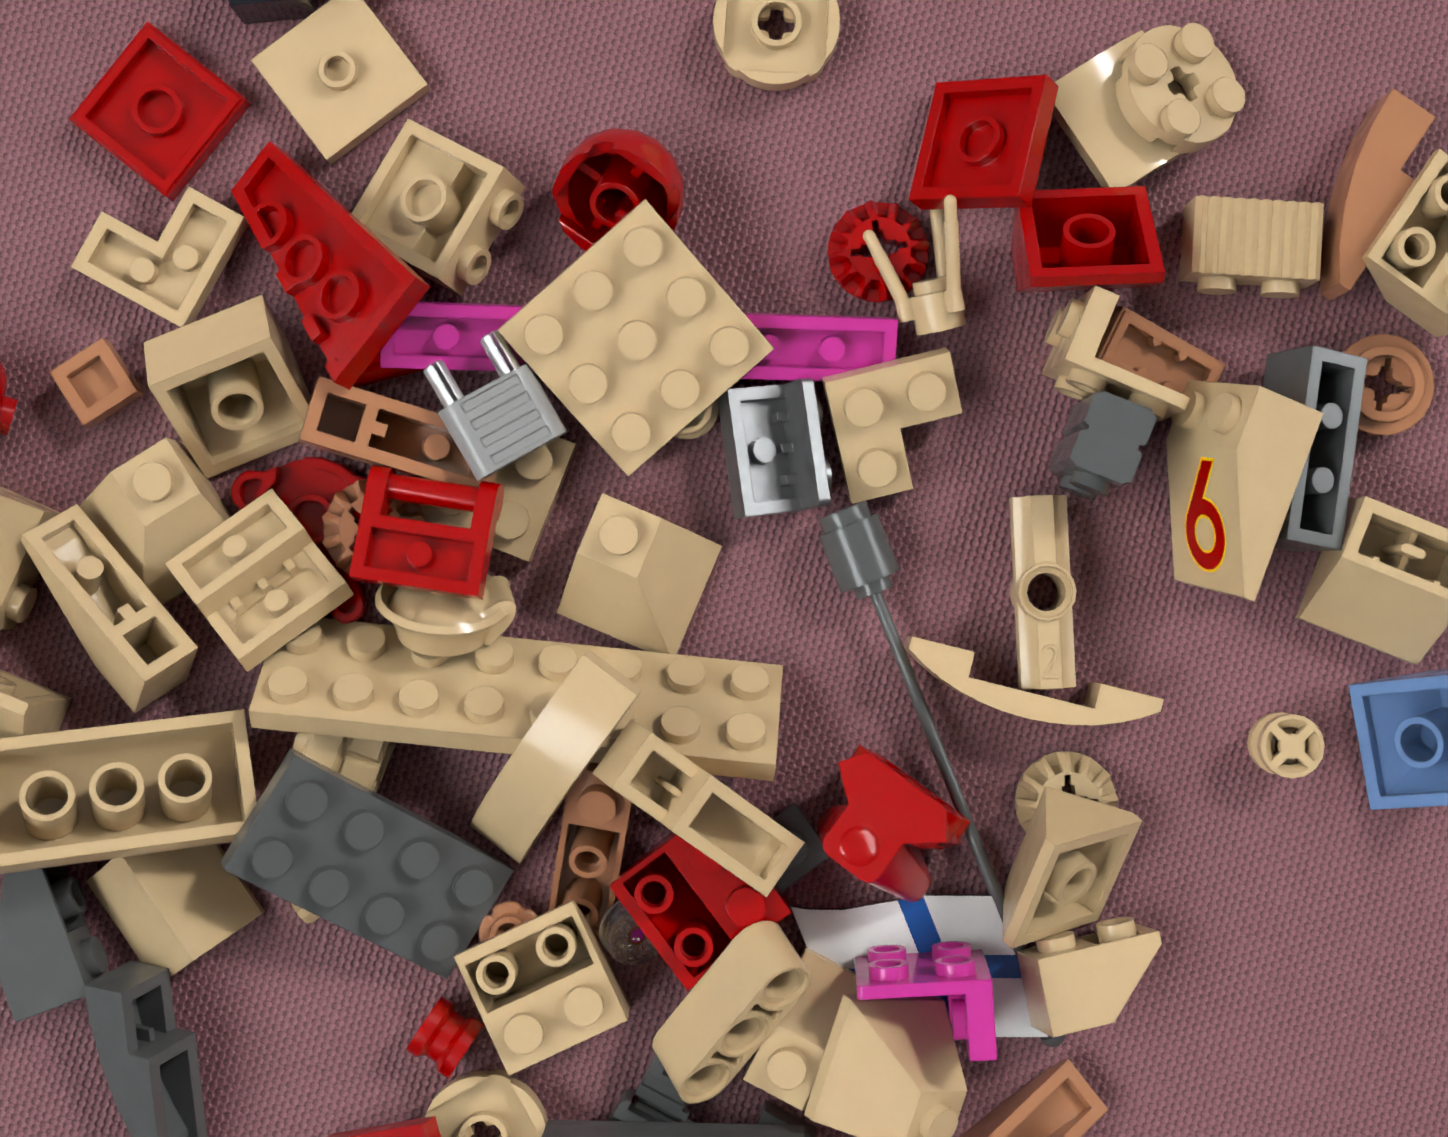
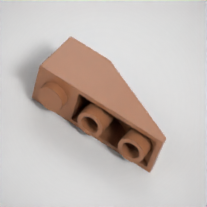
[548,762,633,938]

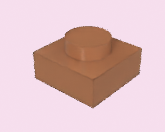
[49,338,144,428]

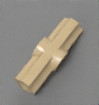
[1009,495,1077,690]

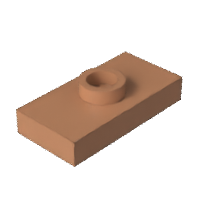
[1095,306,1226,393]

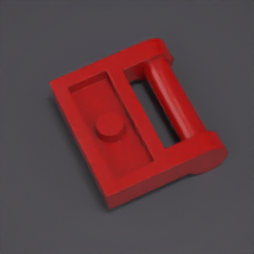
[349,465,504,600]

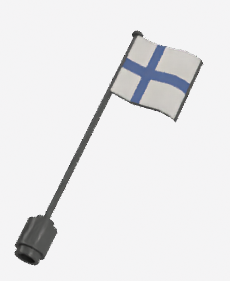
[791,500,1065,1047]

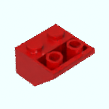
[609,832,792,991]

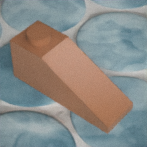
[298,376,497,487]

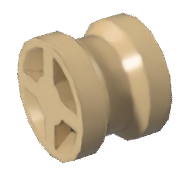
[1247,712,1325,779]

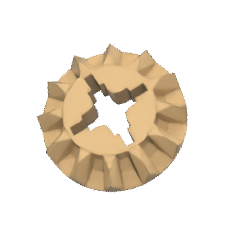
[1015,751,1119,833]

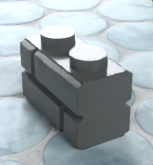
[1048,391,1157,500]

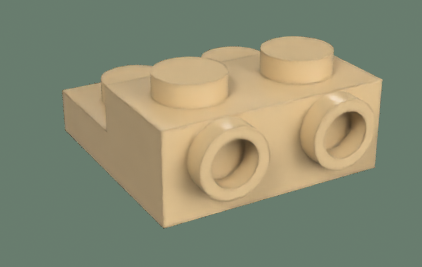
[352,119,525,296]

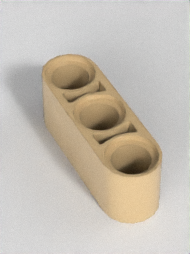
[652,921,811,1104]

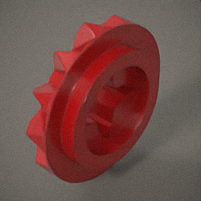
[827,200,929,303]

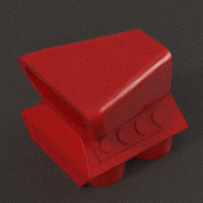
[817,744,971,902]

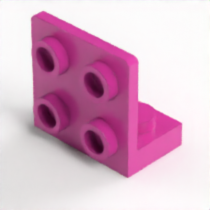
[855,941,997,1061]

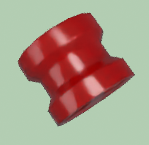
[406,995,484,1078]

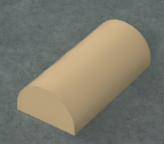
[0,709,257,874]

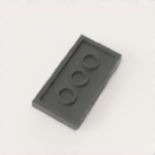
[221,748,514,979]

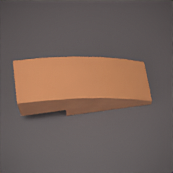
[1320,88,1436,301]
[960,1059,1109,1137]

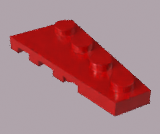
[231,141,430,390]

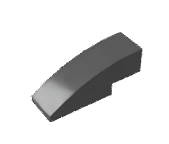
[83,960,207,1137]

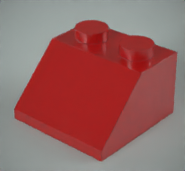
[1011,186,1165,292]

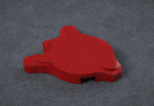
[231,457,393,624]

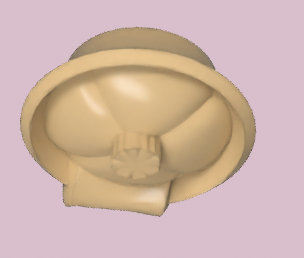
[375,574,516,657]

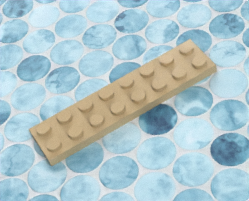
[249,618,783,781]

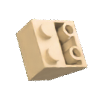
[1362,149,1448,337]
[1295,496,1448,665]
[454,899,631,1076]

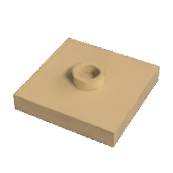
[251,0,431,165]

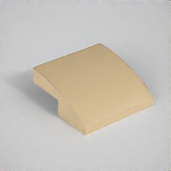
[1053,30,1187,187]
[165,488,354,672]

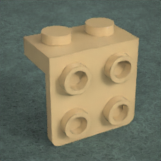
[1042,285,1190,421]

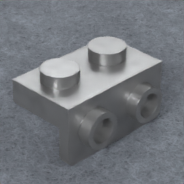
[717,378,832,519]

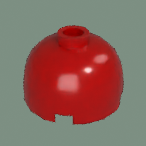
[552,128,683,251]

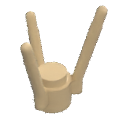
[863,195,966,335]

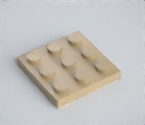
[498,199,774,476]

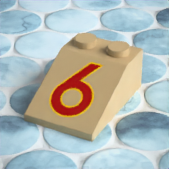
[1166,380,1324,602]

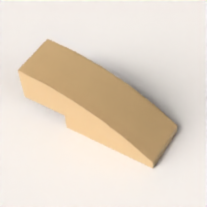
[592,719,805,897]

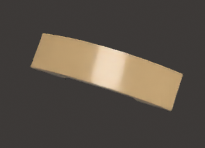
[904,636,1164,725]
[470,649,642,864]

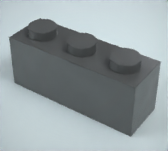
[1263,345,1368,552]

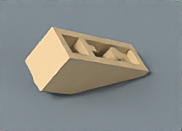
[21,504,198,713]

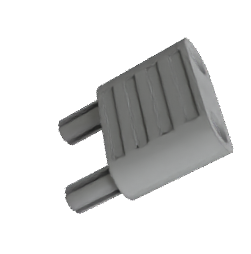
[424,330,567,482]

